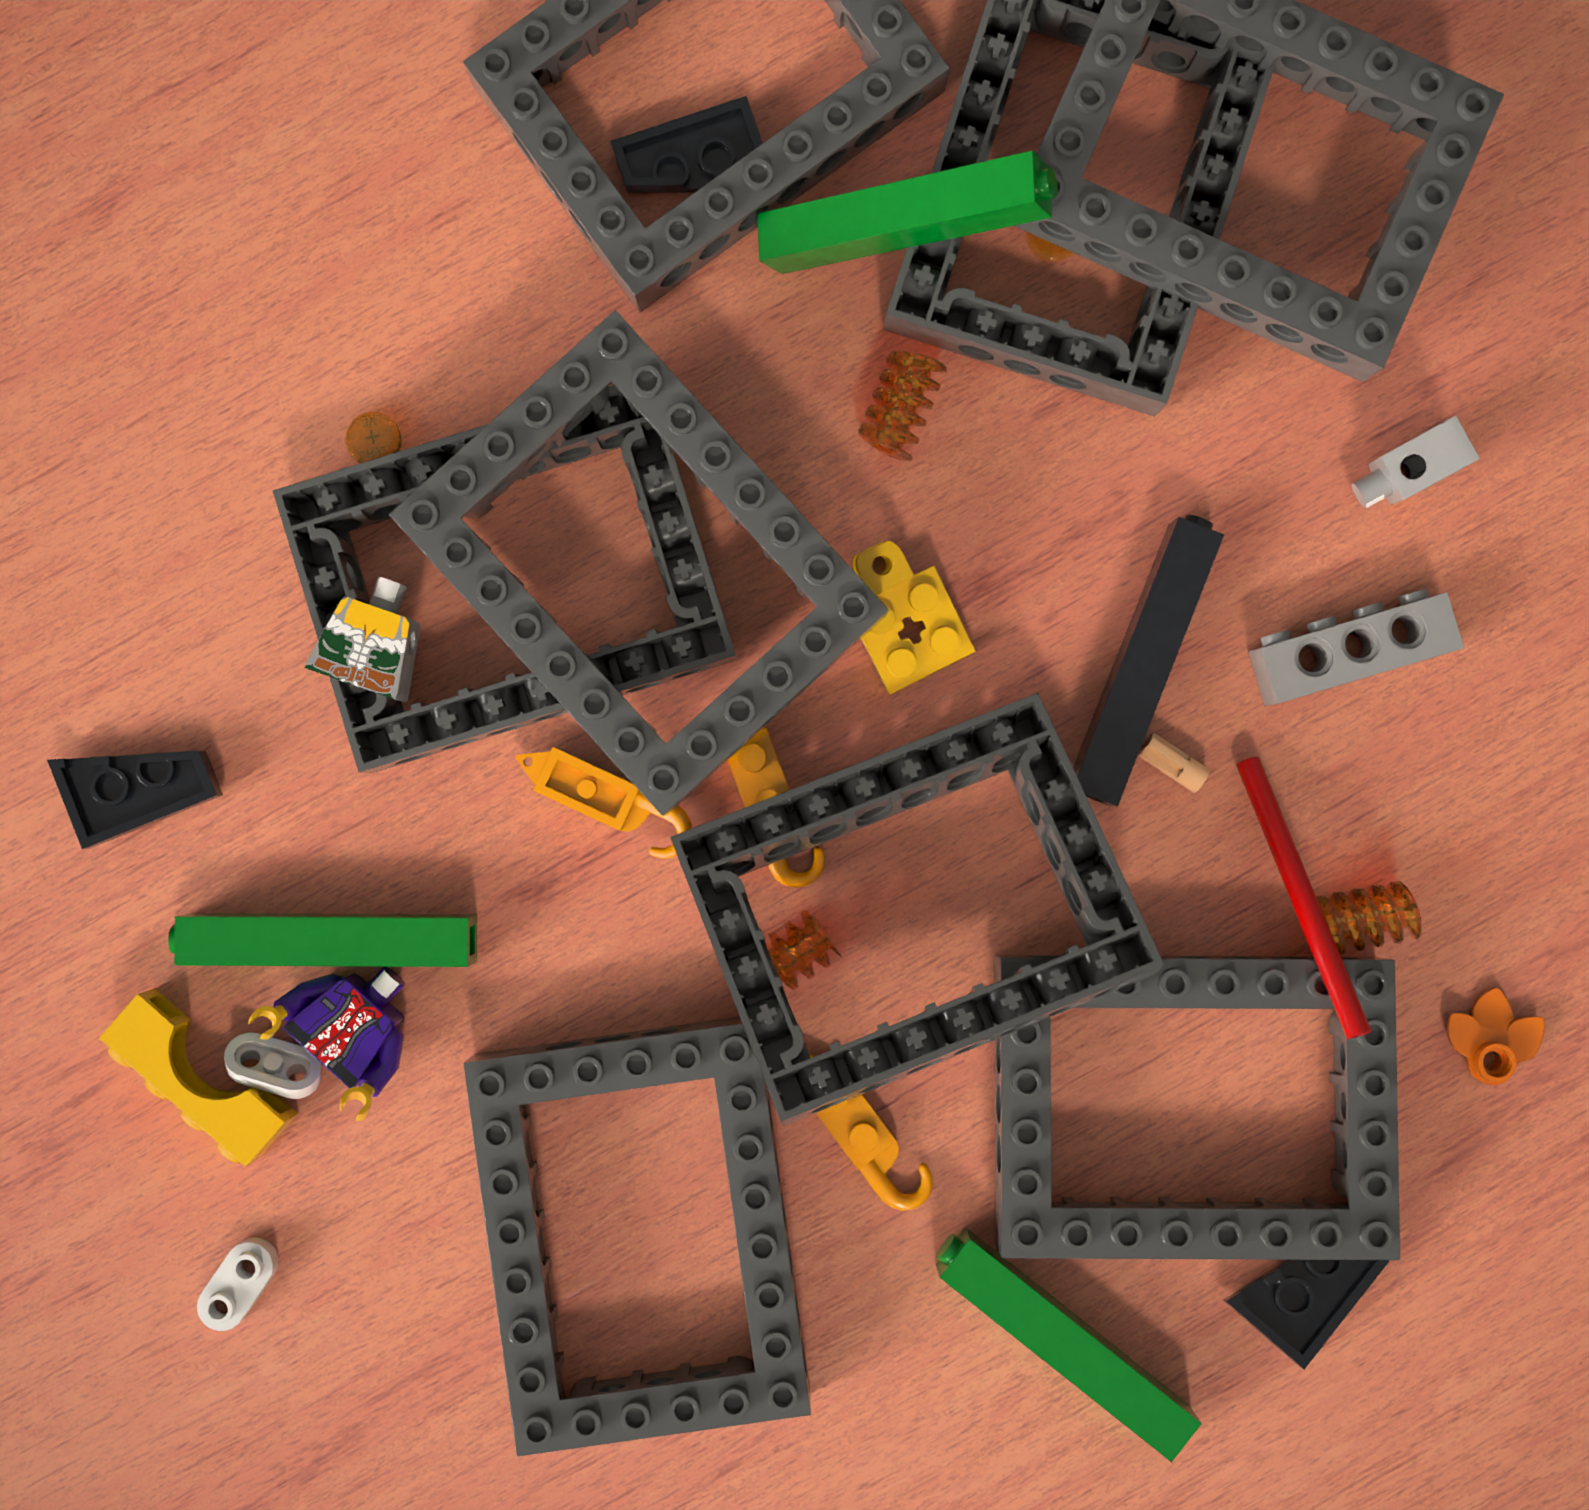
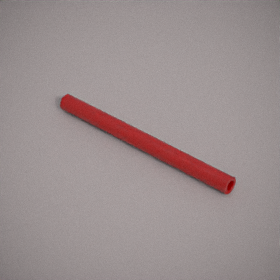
[1236,757,1372,1040]

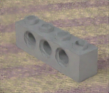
[1248,588,1464,706]

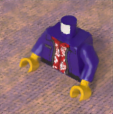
[248,967,405,1121]

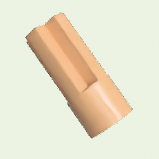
[1138,733,1211,793]

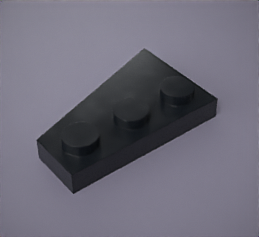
[610,96,763,193]
[47,751,223,849]
[1223,1260,1390,1370]

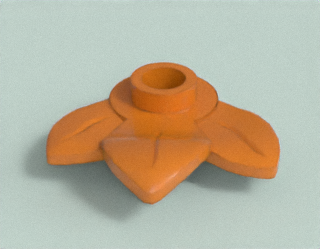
[1447,988,1545,1085]

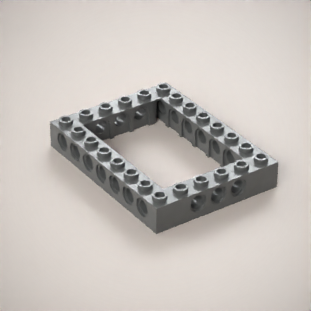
[463,0,950,312]
[883,0,1274,417]
[1015,0,1504,382]
[389,310,889,816]
[273,385,738,773]
[670,693,1164,1126]
[994,955,1400,1260]
[463,1017,811,1456]

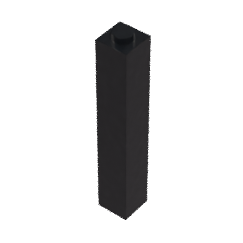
[1073,515,1224,806]

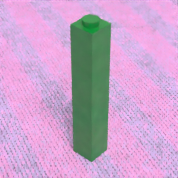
[757,150,1058,274]
[168,913,477,967]
[936,1227,1202,1463]

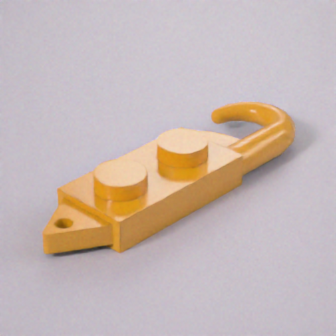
[727,728,825,888]
[515,747,692,859]
[809,1053,933,1211]

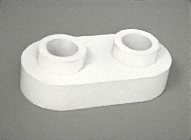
[224,1033,322,1099]
[197,1237,279,1331]

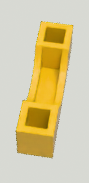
[99,988,299,1167]

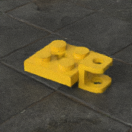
[852,541,976,695]

